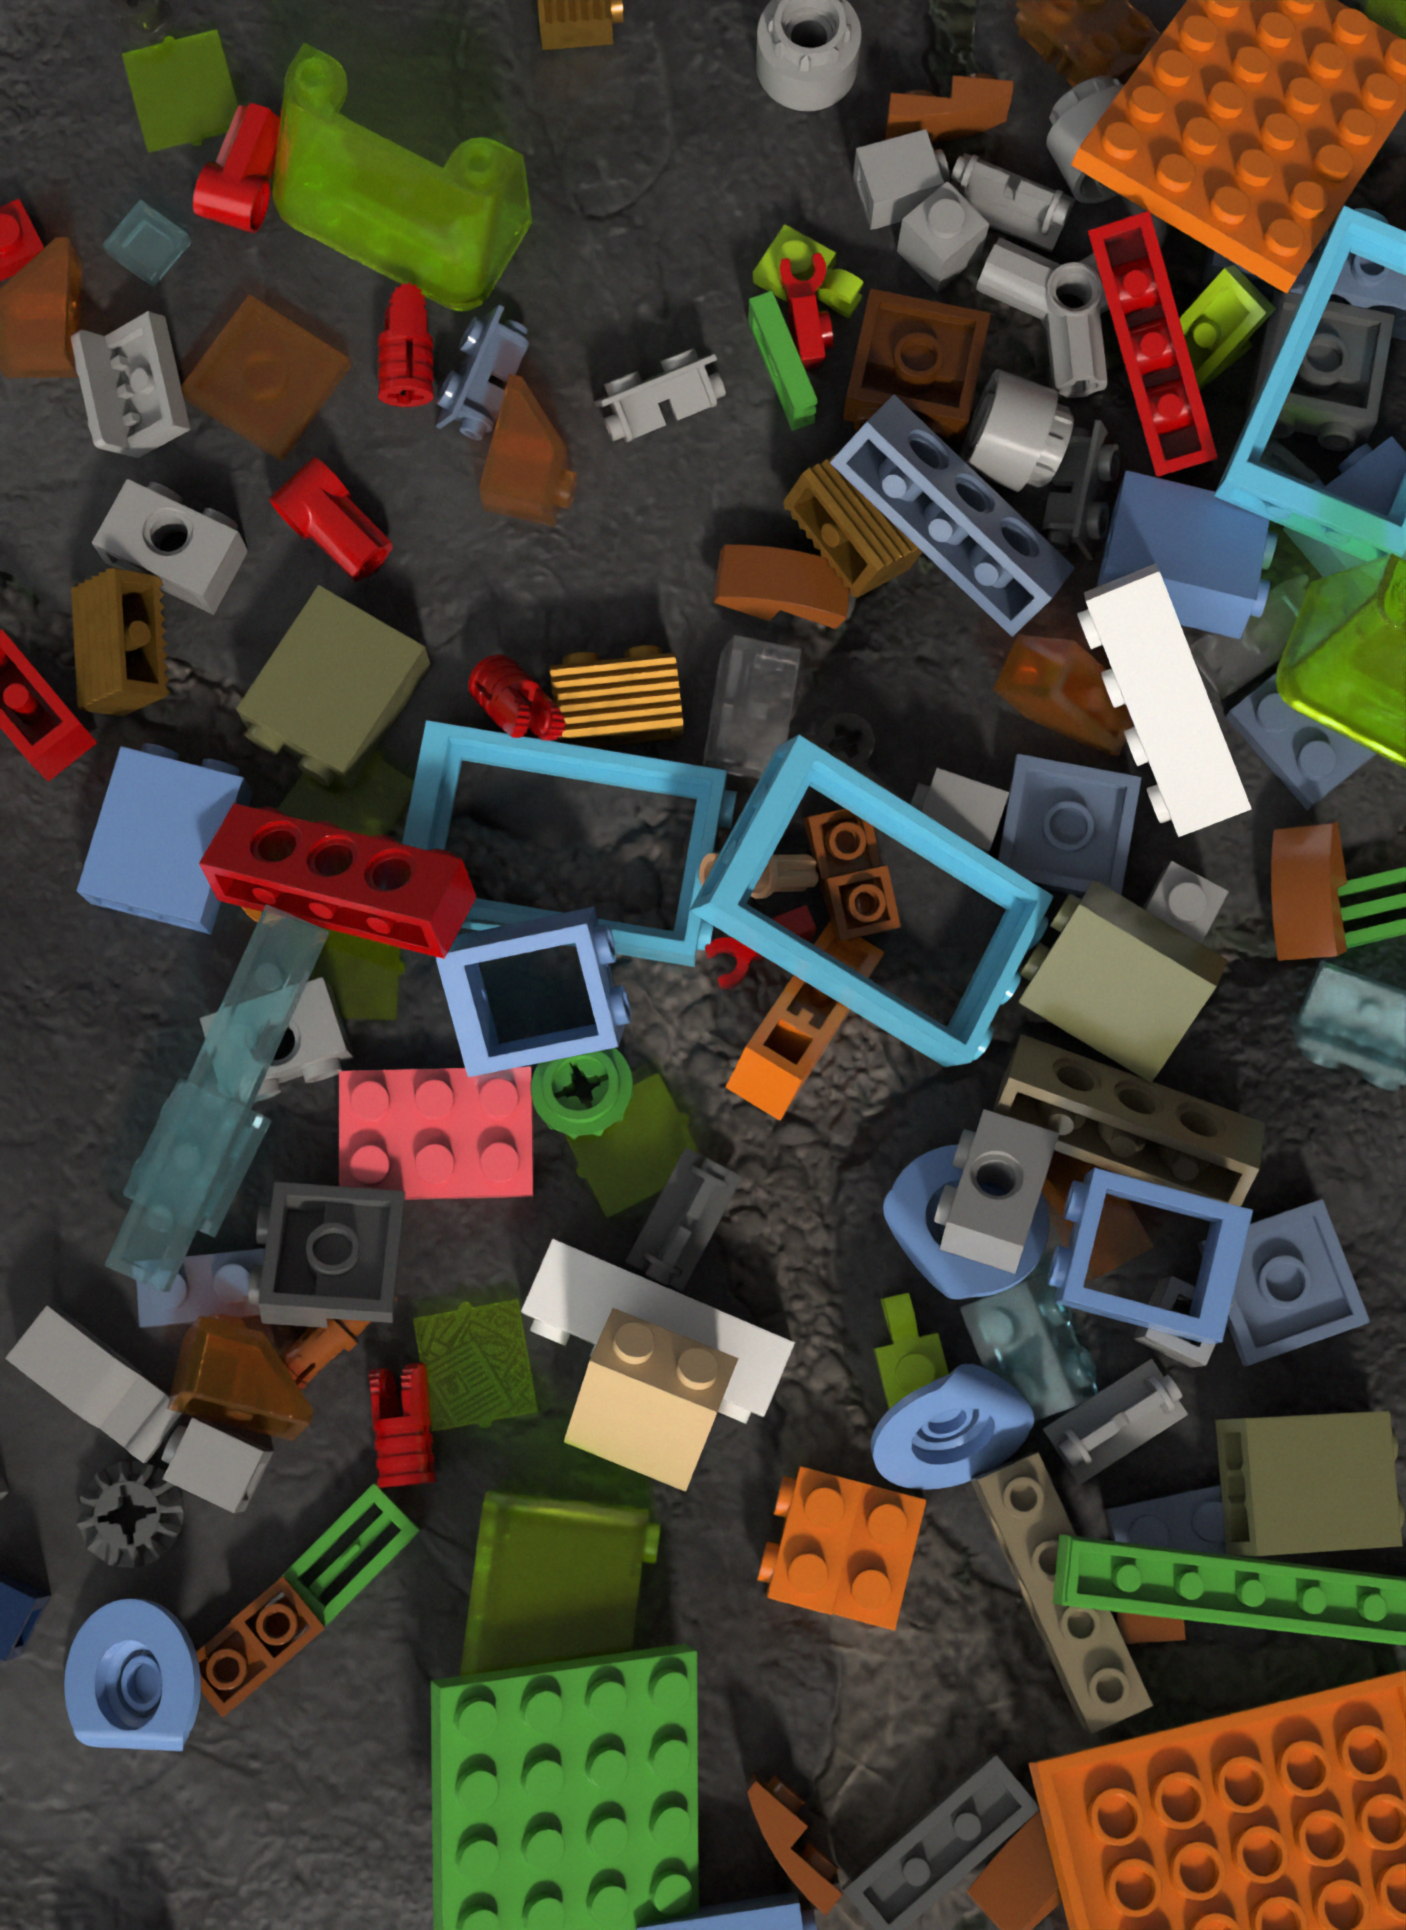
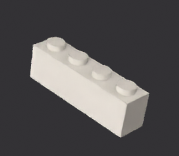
[1077,563,1251,837]
[521,1239,795,1424]

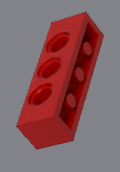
[1088,210,1218,477]
[199,803,477,959]

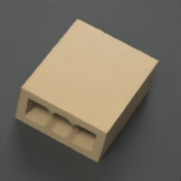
[564,1308,739,1492]

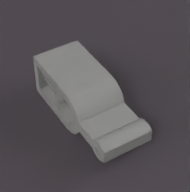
[5,1305,188,1463]

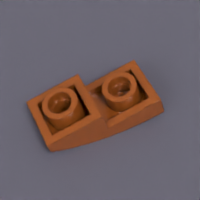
[885,73,1014,143]
[713,545,850,629]
[803,808,901,941]
[1271,821,1347,961]
[196,1576,326,1718]
[746,1773,843,1916]
[967,1810,1062,1930]

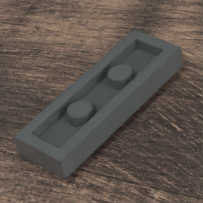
[842,1752,1040,1930]

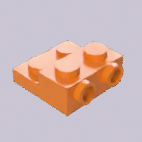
[757,1466,927,1631]

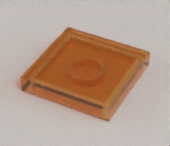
[181,294,351,462]

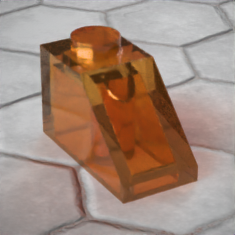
[0,237,82,378]
[479,374,577,527]
[993,635,1133,756]
[1042,1151,1154,1283]
[167,1314,314,1441]

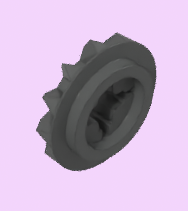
[76,1461,184,1568]

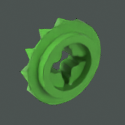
[531,1048,634,1140]

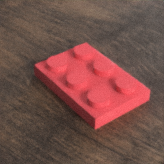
[339,1066,534,1200]

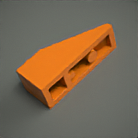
[725,920,885,1121]

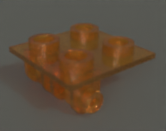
[1014,0,1162,87]

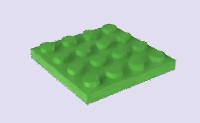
[431,1644,699,1930]

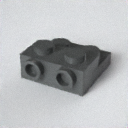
[1243,289,1395,451]
[248,1182,406,1328]

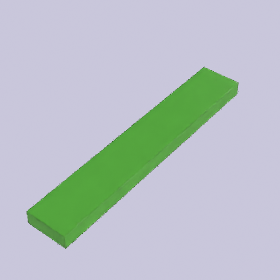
[1052,1534,1406,1646]

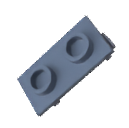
[435,305,529,440]

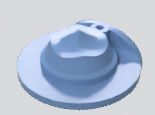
[883,1145,1050,1299]
[870,1364,1034,1490]
[64,1598,201,1751]

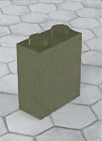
[236,585,431,789]
[1018,879,1228,1083]
[1215,1411,1405,1556]

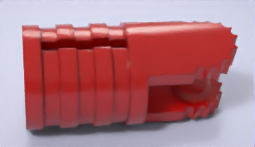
[378,281,434,407]
[468,654,566,741]
[369,1362,437,1488]

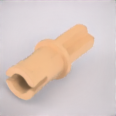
[699,853,819,899]

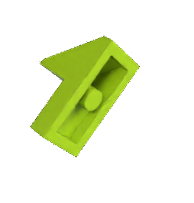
[1179,265,1276,391]

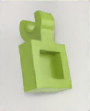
[753,224,863,318]
[873,1293,949,1409]

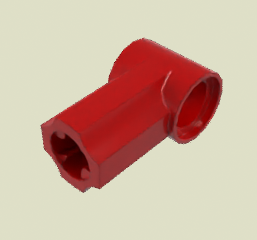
[193,102,289,234]
[268,457,394,583]

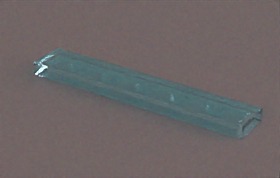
[104,904,329,1292]

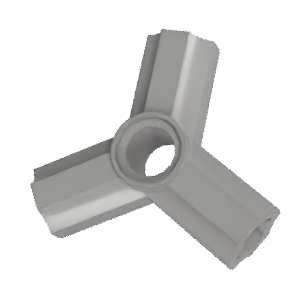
[976,237,1109,398]

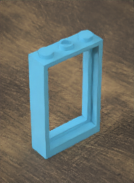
[1214,206,1406,570]
[402,720,737,967]
[689,735,1054,1067]

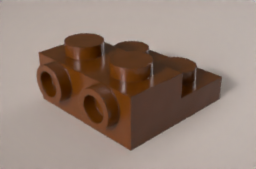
[843,288,991,446]

